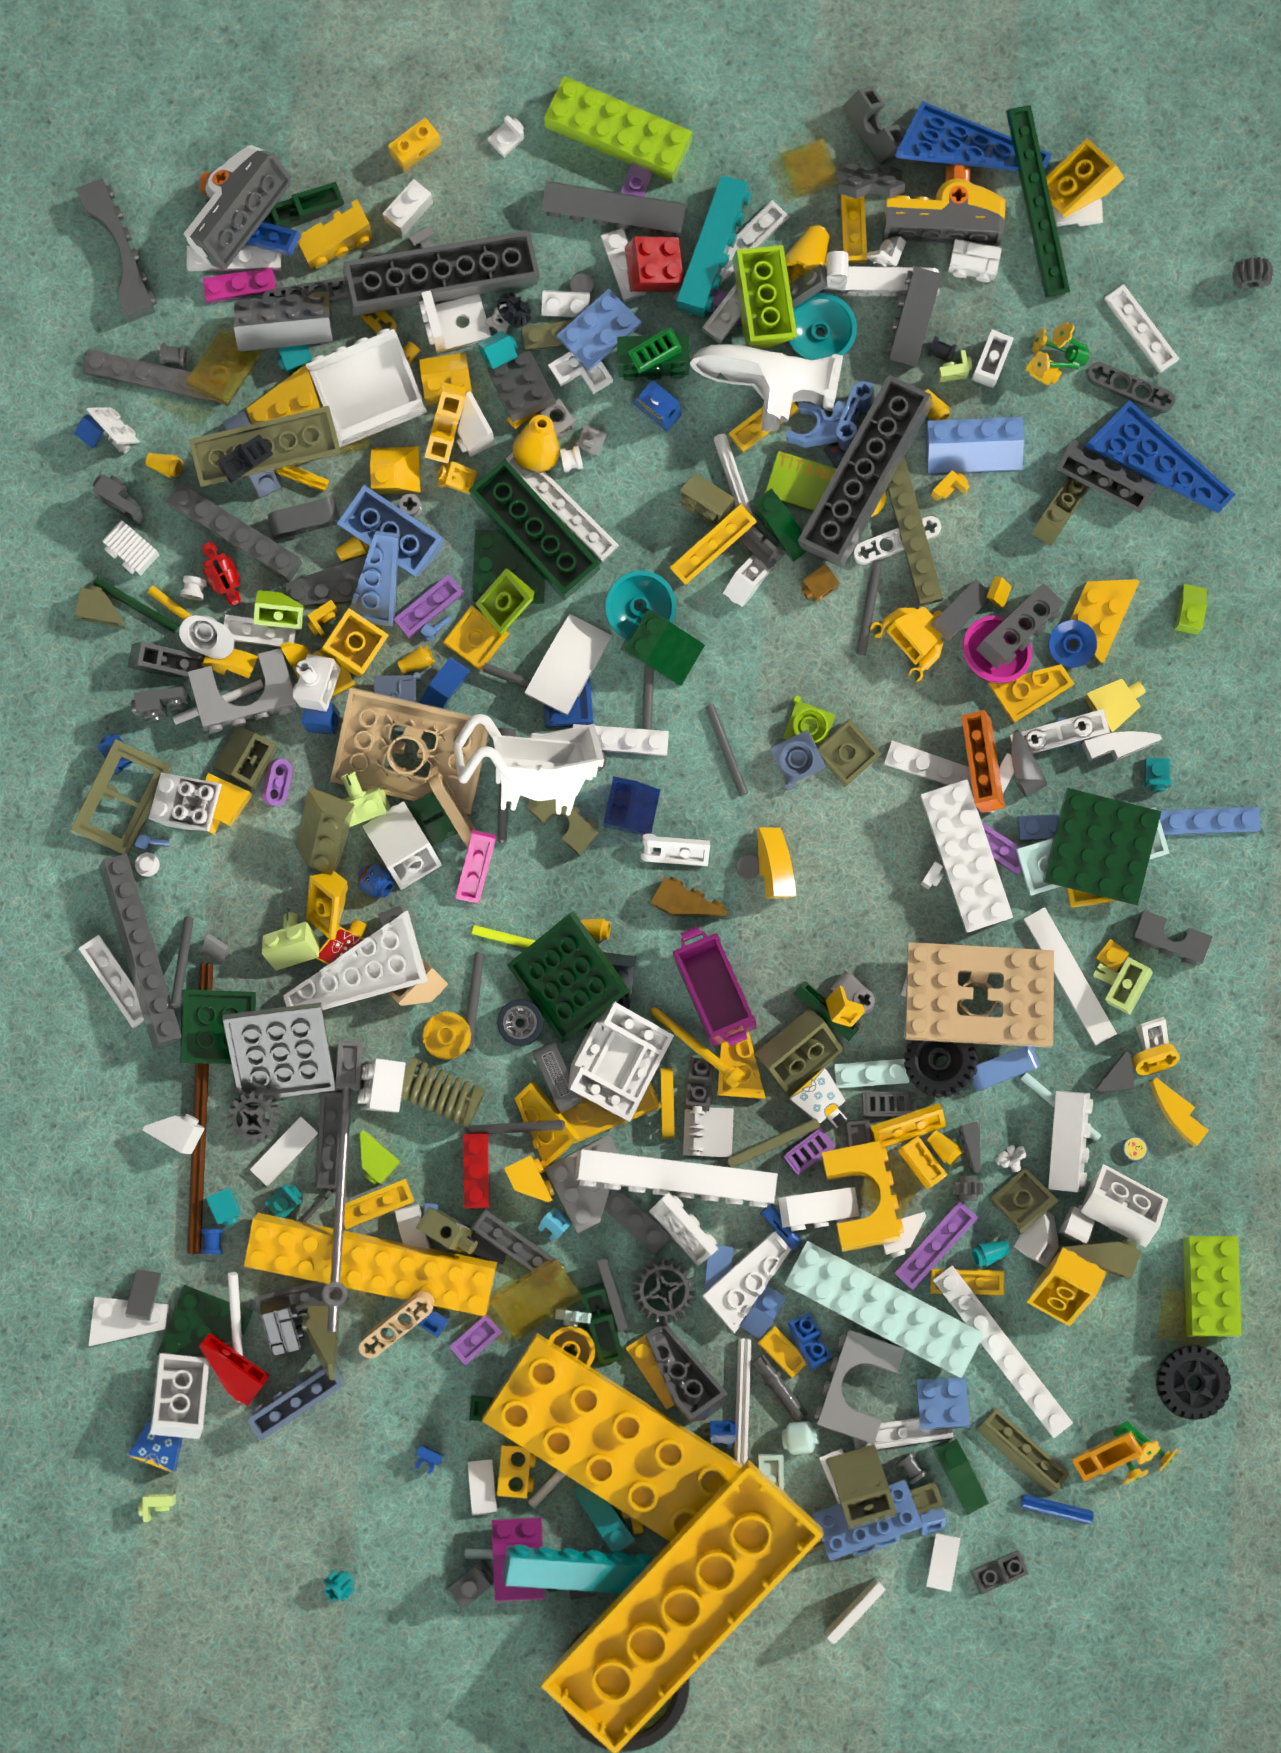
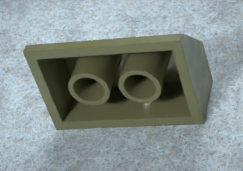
[295,787,355,875]
[755,1008,844,1097]

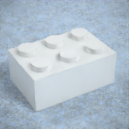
[1080,1164,1168,1247]
[150,1353,209,1439]

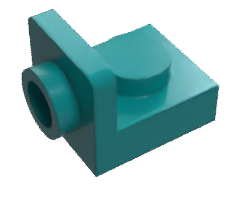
[1145,758,1172,792]
[265,1183,303,1218]

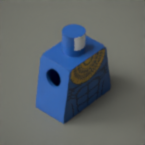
[633,380,682,432]

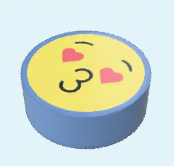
[1122,1137,1148,1161]

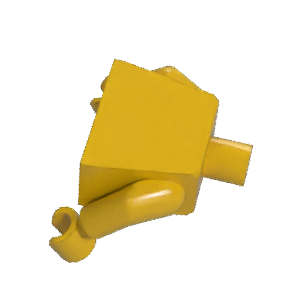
[870,607,943,682]

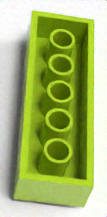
[545,76,693,183]

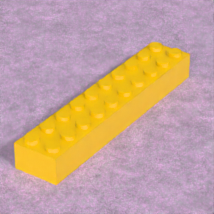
[244,1213,497,1316]

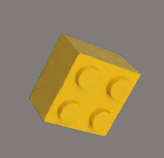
[319,608,389,678]

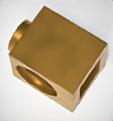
[801,564,840,604]

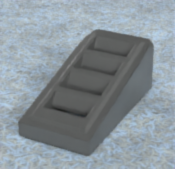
[861,1091,911,1117]
[958,1121,981,1173]

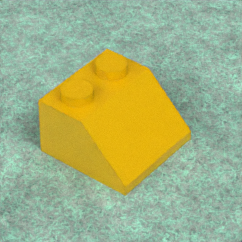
[419,352,472,406]

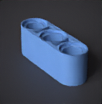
[972,1046,1041,1092]

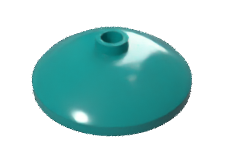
[788,293,857,360]
[605,570,676,639]

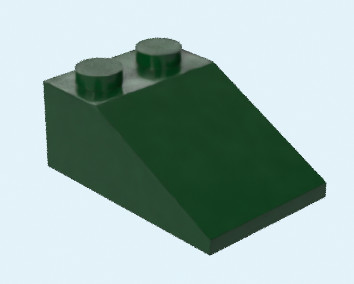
[620,608,705,686]

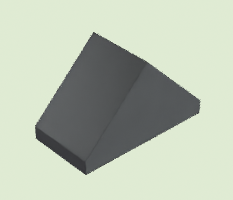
[1094,1051,1135,1093]

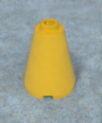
[785,225,829,283]
[513,415,560,473]

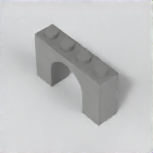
[188,648,297,733]
[814,1330,905,1445]

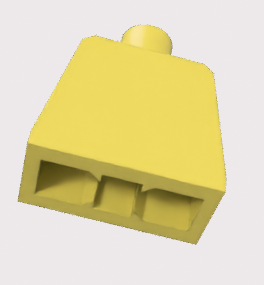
[1084,679,1146,734]

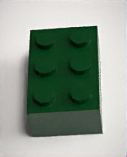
[617,334,690,381]

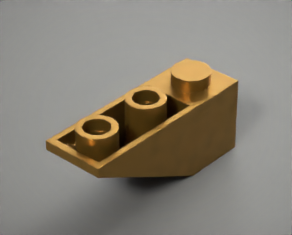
[650,876,728,917]

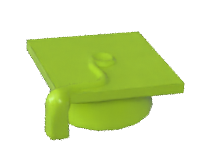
[782,696,836,747]

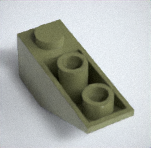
[1031,476,1090,546]

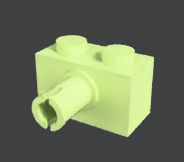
[340,771,390,827]
[262,912,319,971]
[1093,957,1153,1015]

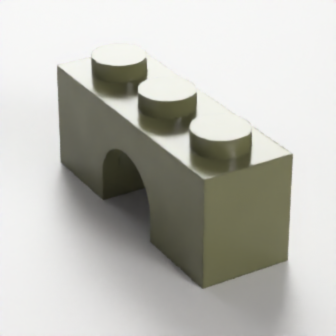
[526,799,599,856]

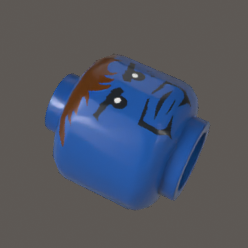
[358,863,394,899]

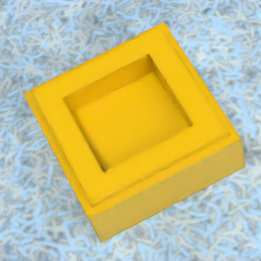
[986,576,1012,608]

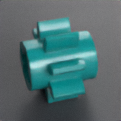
[323,1570,355,1602]

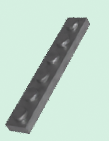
[82,349,227,405]

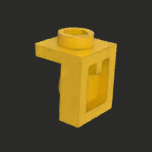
[437,461,477,494]
[931,470,970,502]
[307,600,338,639]

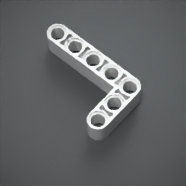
[824,251,939,296]

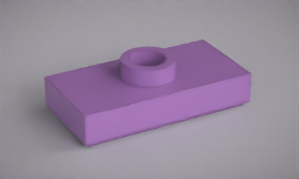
[620,163,653,197]

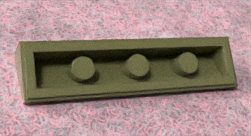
[976,1407,1069,1496]

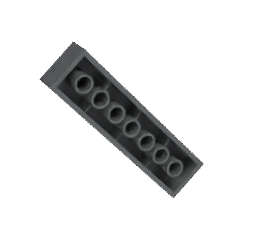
[343,230,540,316]
[798,375,933,569]

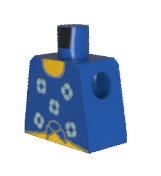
[129,1420,183,1472]

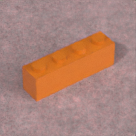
[961,710,1005,813]

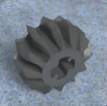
[1232,257,1273,290]

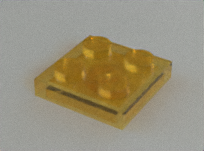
[780,138,840,199]

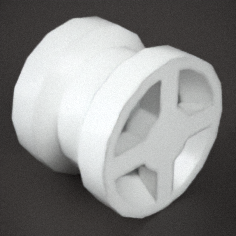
[560,446,583,473]
[180,576,207,601]

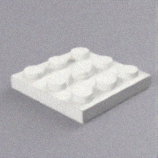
[649,1193,718,1266]

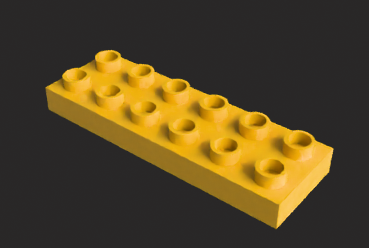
[482,1333,787,1542]
[541,1460,823,1753]

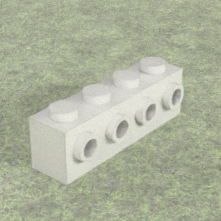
[1048,1091,1093,1192]

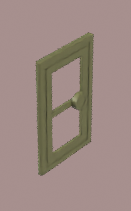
[70,739,172,855]

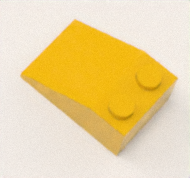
[1046,138,1124,218]

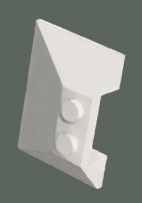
[568,1003,674,1122]

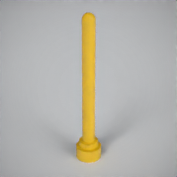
[650,1007,746,1089]

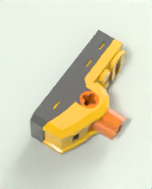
[882,164,1006,246]

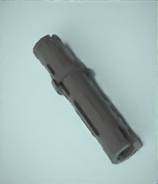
[751,1354,808,1422]

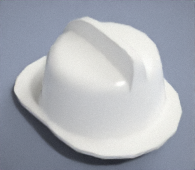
[179,615,234,659]

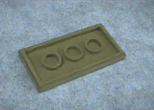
[726,1119,820,1168]

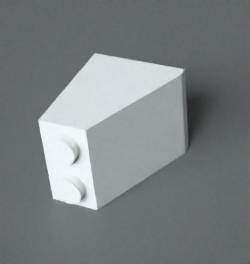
[362,801,442,890]

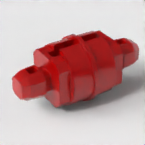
[202,541,241,606]

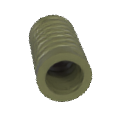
[401,1057,486,1128]

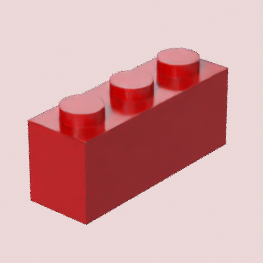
[463,1134,490,1209]

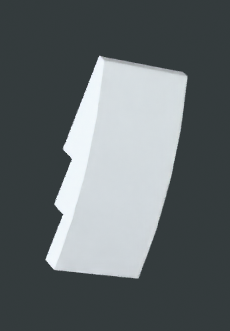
[525,614,612,716]

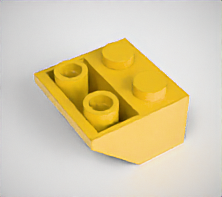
[504,1155,555,1203]

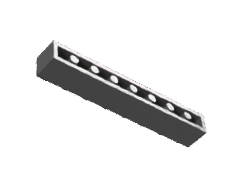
[99,854,182,1049]

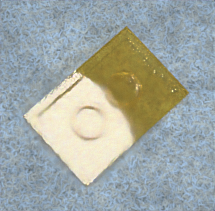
[186,328,263,407]

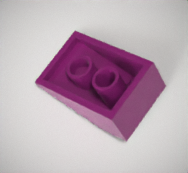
[492,1517,545,1602]

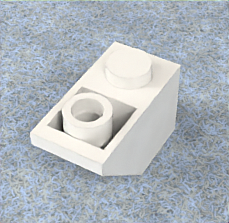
[1014,1211,1059,1267]

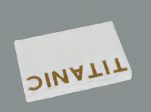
[824,1578,885,1644]

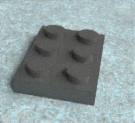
[487,350,556,422]

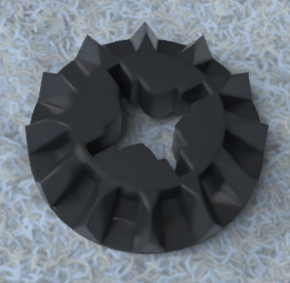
[497,292,531,327]

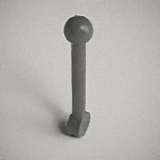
[300,1190,333,1222]

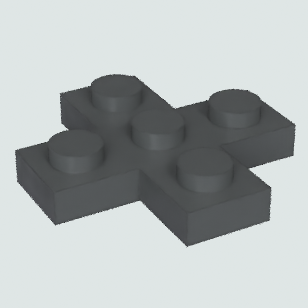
[836,163,905,199]

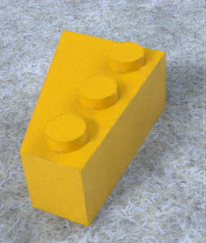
[298,199,373,269]

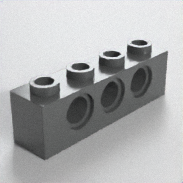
[1056,438,1156,513]
[976,583,1064,669]

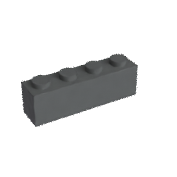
[885,266,942,367]

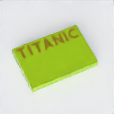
[765,451,837,512]

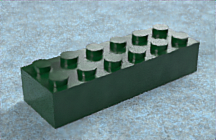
[469,459,600,601]

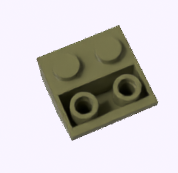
[679,473,735,526]
[213,726,279,791]

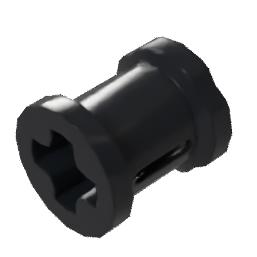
[927,336,957,363]

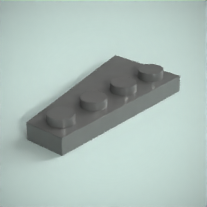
[285,555,367,607]

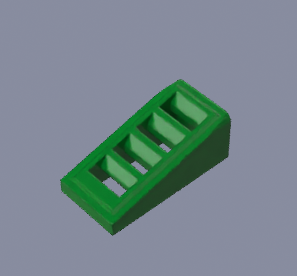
[628,327,681,373]

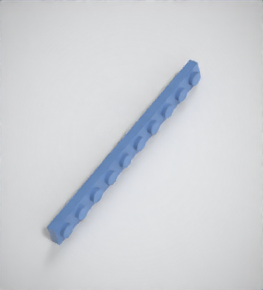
[1018,807,1261,841]

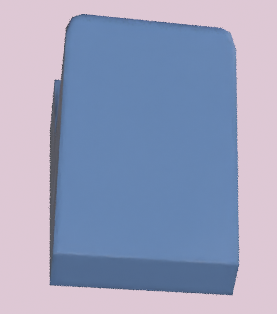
[740,1285,786,1340]

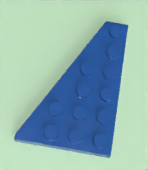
[895,101,1052,171]

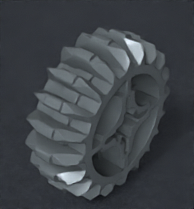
[631,1257,697,1324]

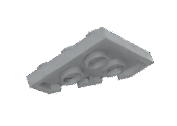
[545,1135,619,1234]

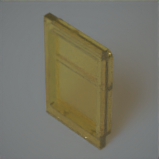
[490,1258,581,1341]

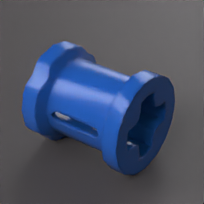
[200,1229,223,1254]

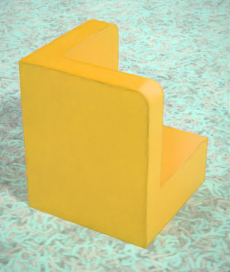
[825,985,865,1027]

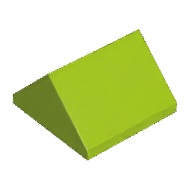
[475,569,535,635]

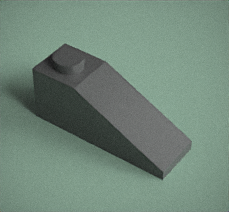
[128,641,205,678]

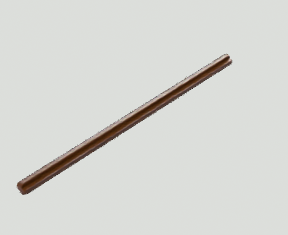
[187,963,213,1254]

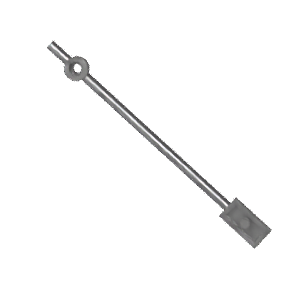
[322,1040,363,1333]

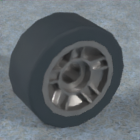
[497,999,544,1047]

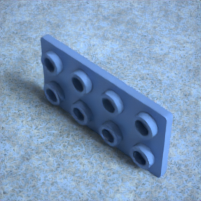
[813,1480,922,1561]

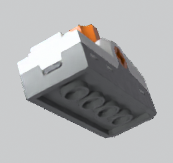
[184,145,291,271]

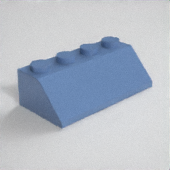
[925,417,1024,474]
[337,485,445,577]

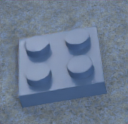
[916,1377,970,1431]

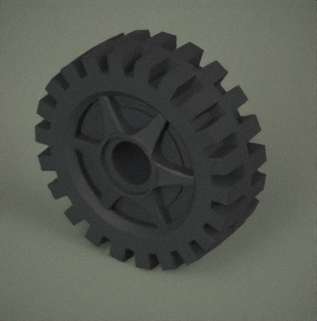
[904,1040,978,1098]
[1156,1346,1232,1420]

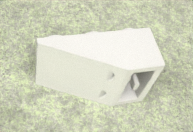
[148,773,222,831]
[357,1059,406,1112]

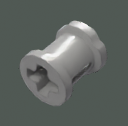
[399,494,422,519]

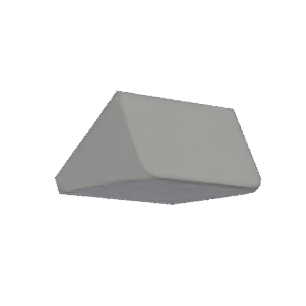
[202,934,231,963]

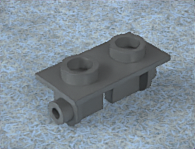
[737,524,786,569]

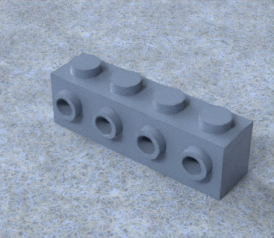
[247,1365,346,1441]

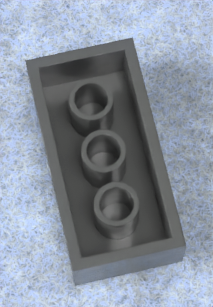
[234,292,333,351]

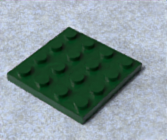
[1042,788,1162,906]
[507,911,630,1044]

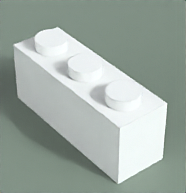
[778,1187,859,1231]

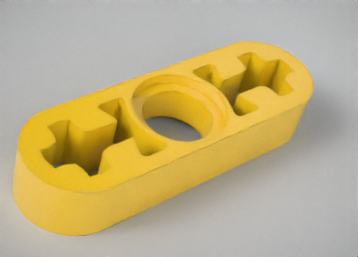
[660,1068,674,1139]

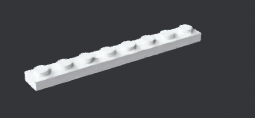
[933,1265,1073,1438]

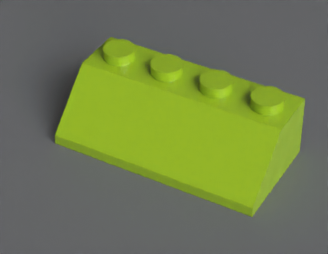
[732,245,797,349]

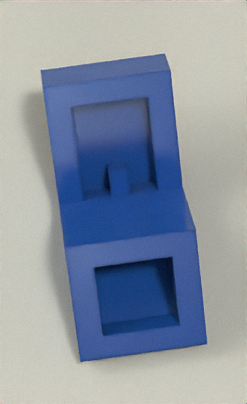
[419,657,470,709]

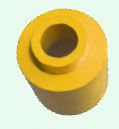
[1026,354,1062,386]

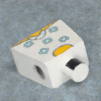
[789,1068,847,1128]

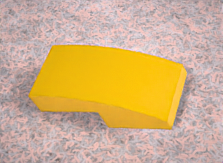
[202,649,258,679]

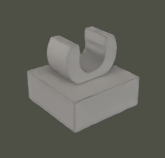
[407,225,434,248]
[576,425,607,457]

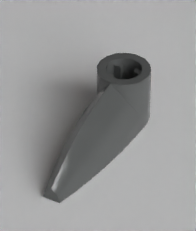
[1012,729,1047,798]

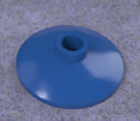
[1049,620,1097,668]

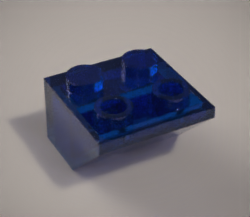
[604,776,660,835]

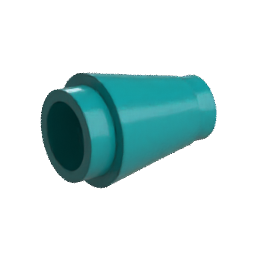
[972,1240,1010,1268]

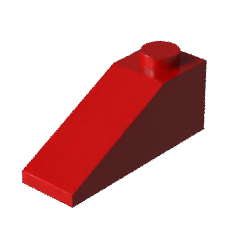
[199,1333,270,1407]

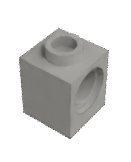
[540,398,576,439]

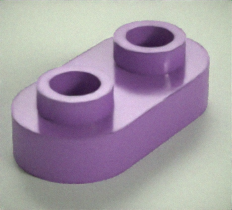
[261,759,293,806]

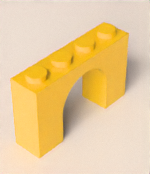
[822,1141,904,1252]

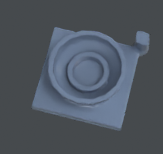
[374,672,421,702]
[770,729,827,791]

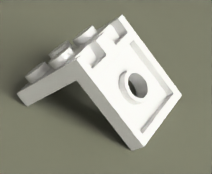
[419,290,491,354]

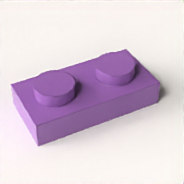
[449,1314,502,1365]

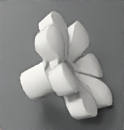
[995,1145,1026,1172]

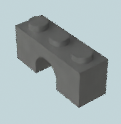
[842,86,905,164]
[1131,910,1213,967]

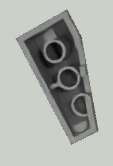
[645,1322,728,1422]

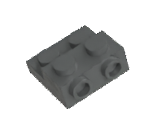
[92,474,145,526]
[131,687,190,723]

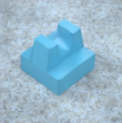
[538,1207,572,1241]

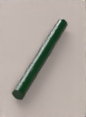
[93,577,179,633]

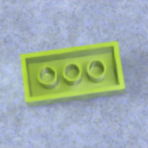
[1183,1236,1242,1337]

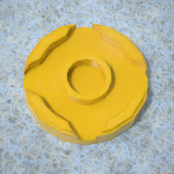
[422,1011,471,1060]

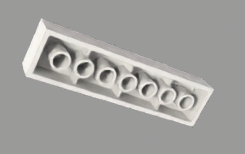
[574,1149,777,1208]

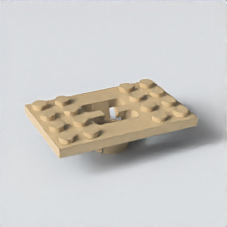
[330,687,489,814]
[905,942,1054,1048]

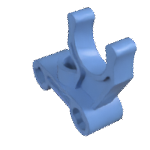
[786,381,875,451]

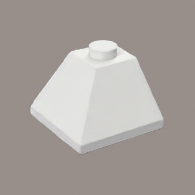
[456,391,495,457]

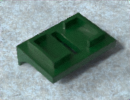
[407,791,458,846]

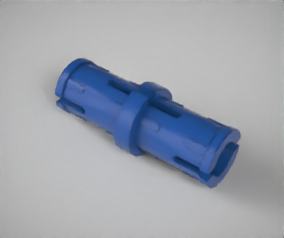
[760,1203,803,1251]

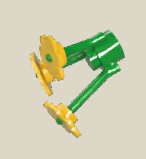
[1032,321,1090,379]
[1113,1421,1178,1485]

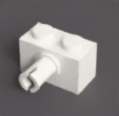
[293,654,341,712]

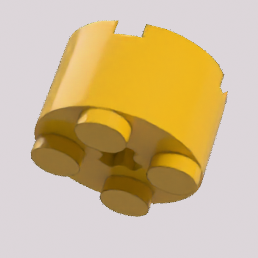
[549,1326,595,1367]

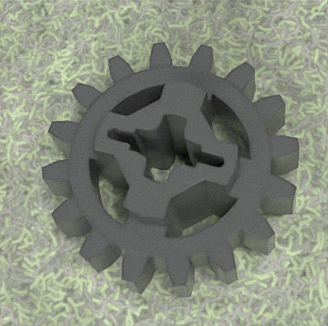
[227,1090,281,1145]

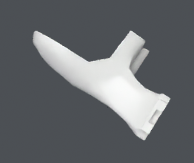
[690,344,843,431]

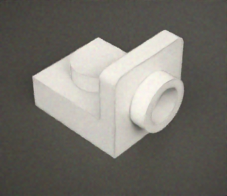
[488,115,524,157]
[866,237,906,267]

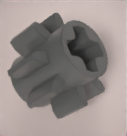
[953,1176,983,1201]

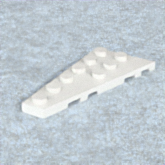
[283,910,428,1010]

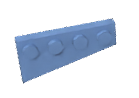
[350,531,400,626]

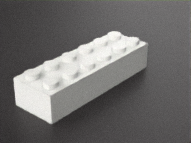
[920,779,1013,933]

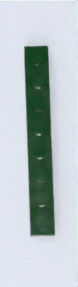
[1006,105,1070,298]

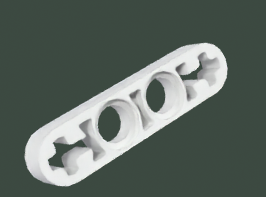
[853,516,941,565]

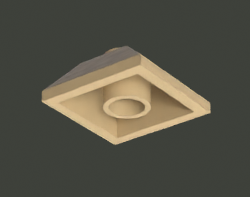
[387,959,448,1006]

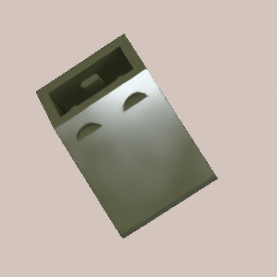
[827,1444,897,1531]

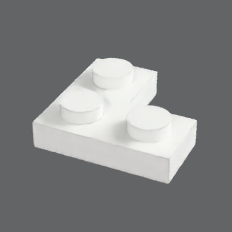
[548,352,613,394]

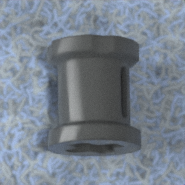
[160,343,187,366]
[896,1451,928,1484]

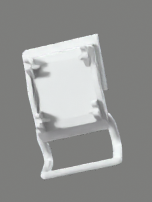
[453,714,604,815]

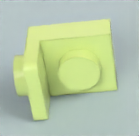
[938,350,972,383]
[139,1494,176,1522]

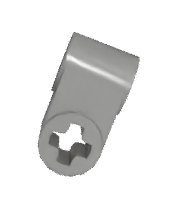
[829,971,875,1014]

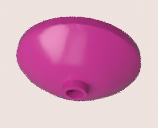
[962,616,1032,683]

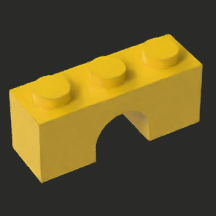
[425,382,467,464]

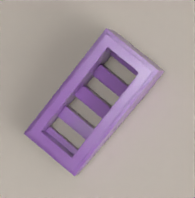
[782,1127,836,1176]

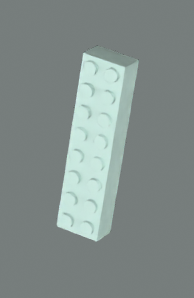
[785,1241,984,1378]

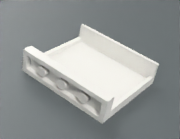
[306,329,428,448]

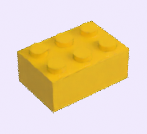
[1027,1248,1107,1326]

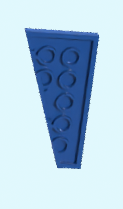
[1085,400,1236,513]

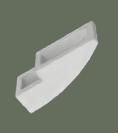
[1081,731,1162,762]

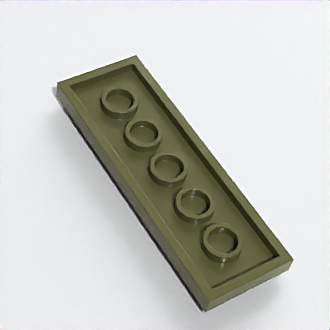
[188,406,341,488]

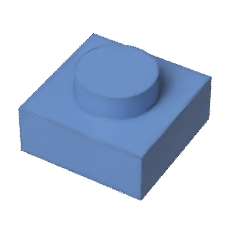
[919,1509,947,1536]

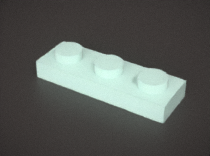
[834,1059,909,1089]

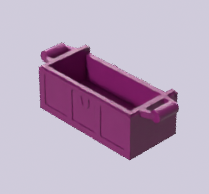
[673,926,757,1047]

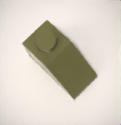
[75,586,126,628]

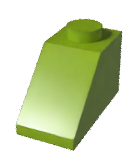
[1174,584,1207,635]
[254,590,304,629]
[360,1130,401,1185]

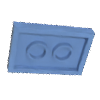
[557,289,641,371]

